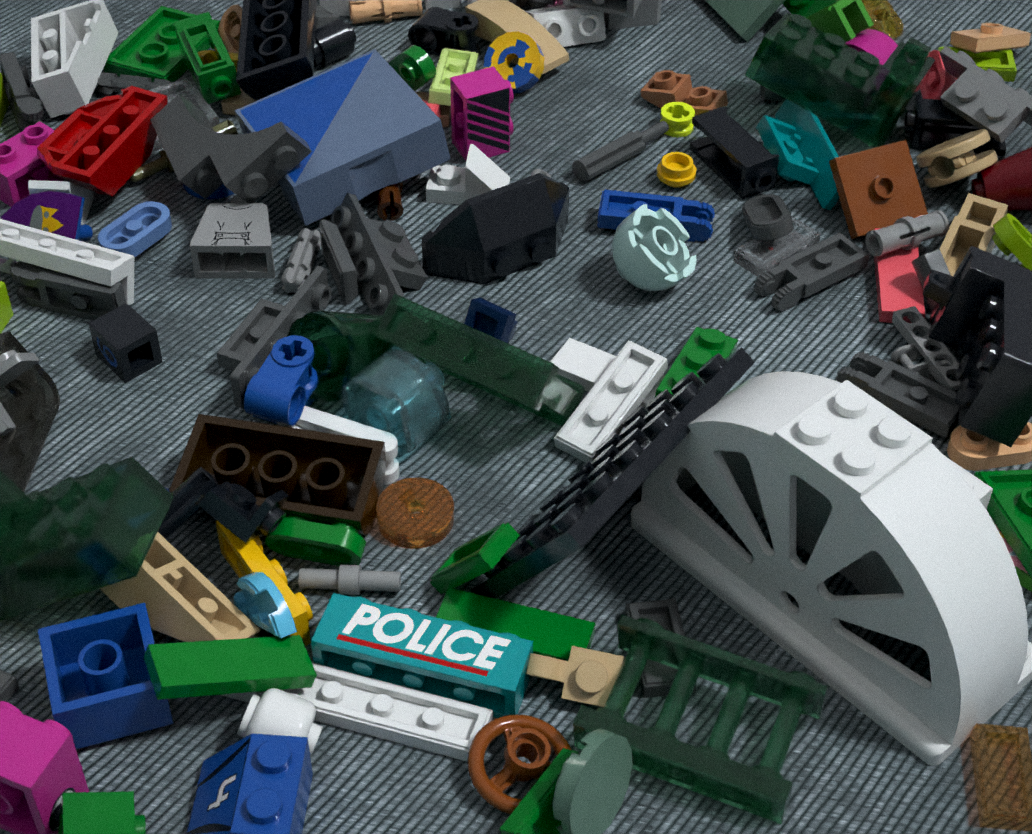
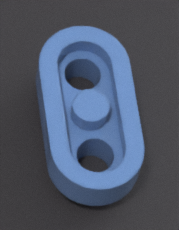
[98,201,172,257]

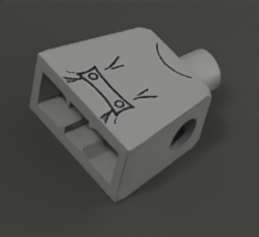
[190,195,276,278]

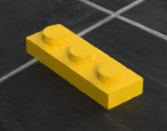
[215,520,313,646]

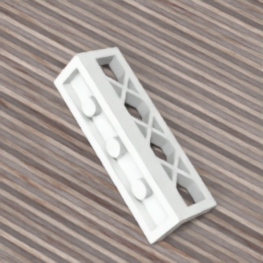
[0,219,135,306]

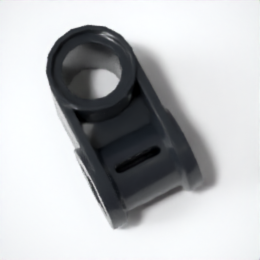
[408,7,480,57]

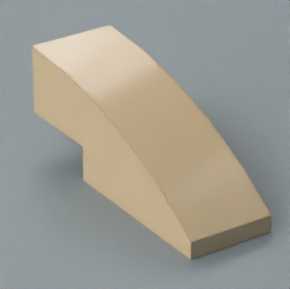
[465,0,569,74]
[940,193,1008,276]

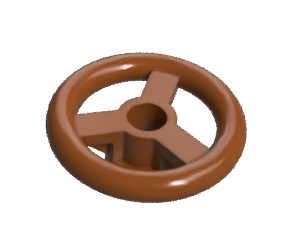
[468,714,572,814]

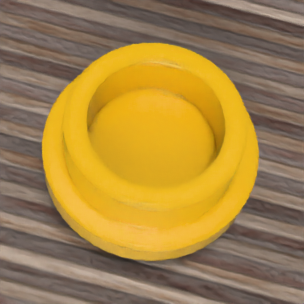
[657,152,697,188]

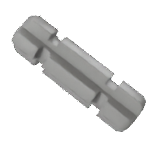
[281,228,321,294]

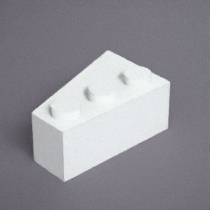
[31,0,119,118]

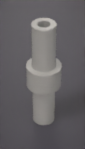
[298,565,401,595]

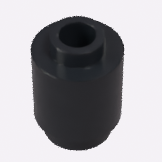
[314,19,356,67]

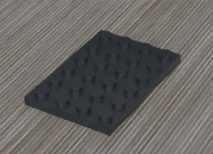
[472,347,755,598]

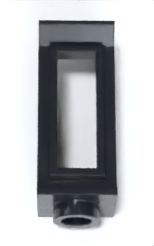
[904,95,1006,156]
[689,106,779,199]

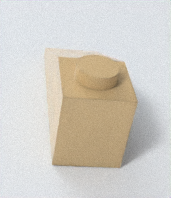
[100,530,261,642]

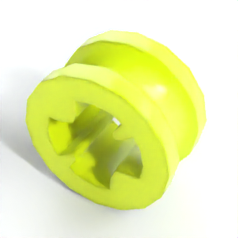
[660,102,695,138]

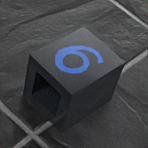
[88,303,163,383]

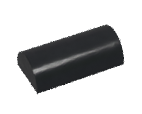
[236,0,317,101]

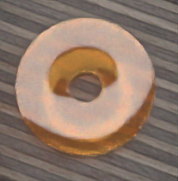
[376,477,454,549]

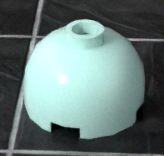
[611,204,697,291]

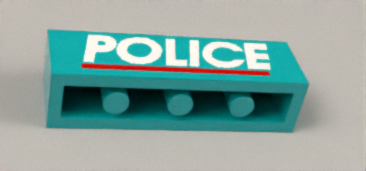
[311,593,533,718]

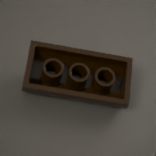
[169,414,386,535]

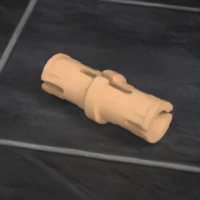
[349,0,423,25]

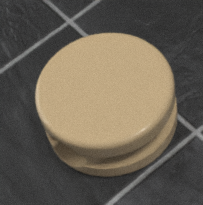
[916,129,998,188]

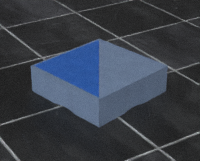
[235,49,451,226]

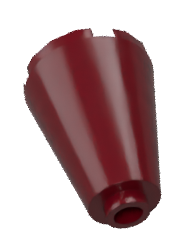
[971,147,1032,211]

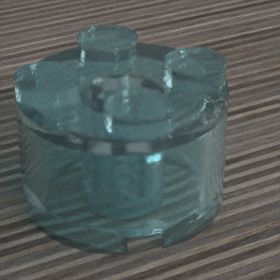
[342,346,451,458]

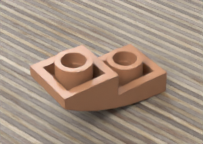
[641,70,728,116]

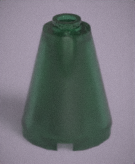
[287,311,409,403]

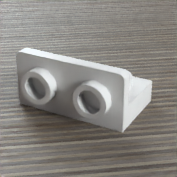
[524,4,606,47]

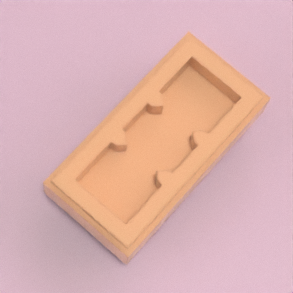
[950,23,1031,53]

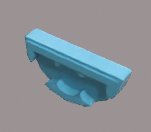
[233,572,297,638]

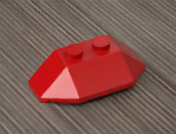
[37,86,168,196]

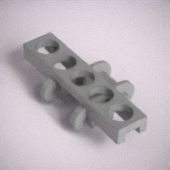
[891,306,960,392]

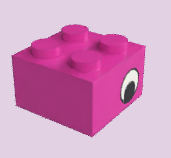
[0,701,89,834]

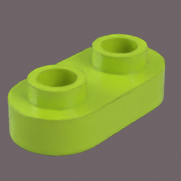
[992,213,1032,271]

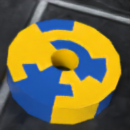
[484,32,544,93]

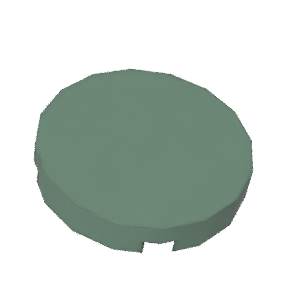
[552,728,633,834]

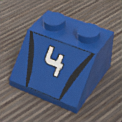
[186,734,313,834]

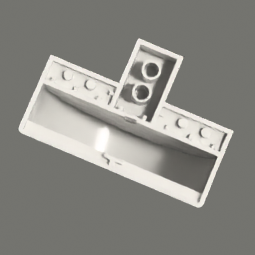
[630,371,1032,766]

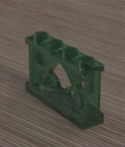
[374,293,585,427]

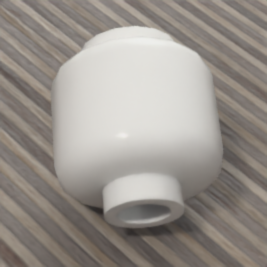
[237,688,323,757]

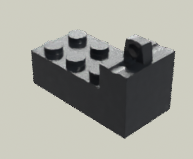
[923,245,1032,447]

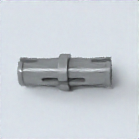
[865,210,949,256]

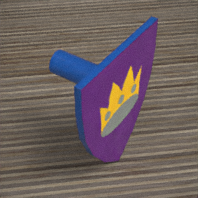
[1,191,93,241]

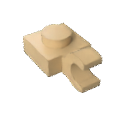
[527,646,625,710]

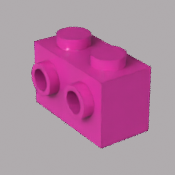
[0,121,64,207]

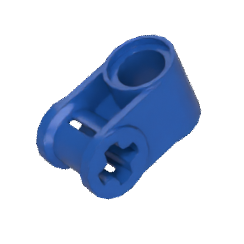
[244,335,318,426]

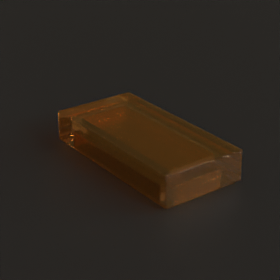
[970,723,1032,831]

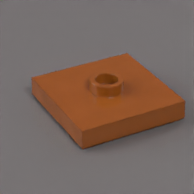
[829,140,928,239]

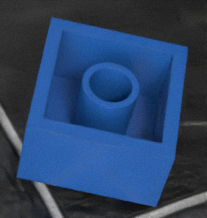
[38,603,173,749]

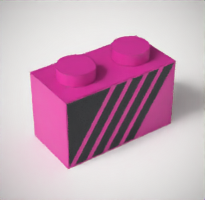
[450,66,514,161]

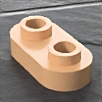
[947,422,1032,471]

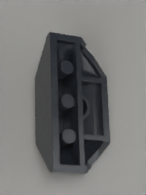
[421,173,569,284]

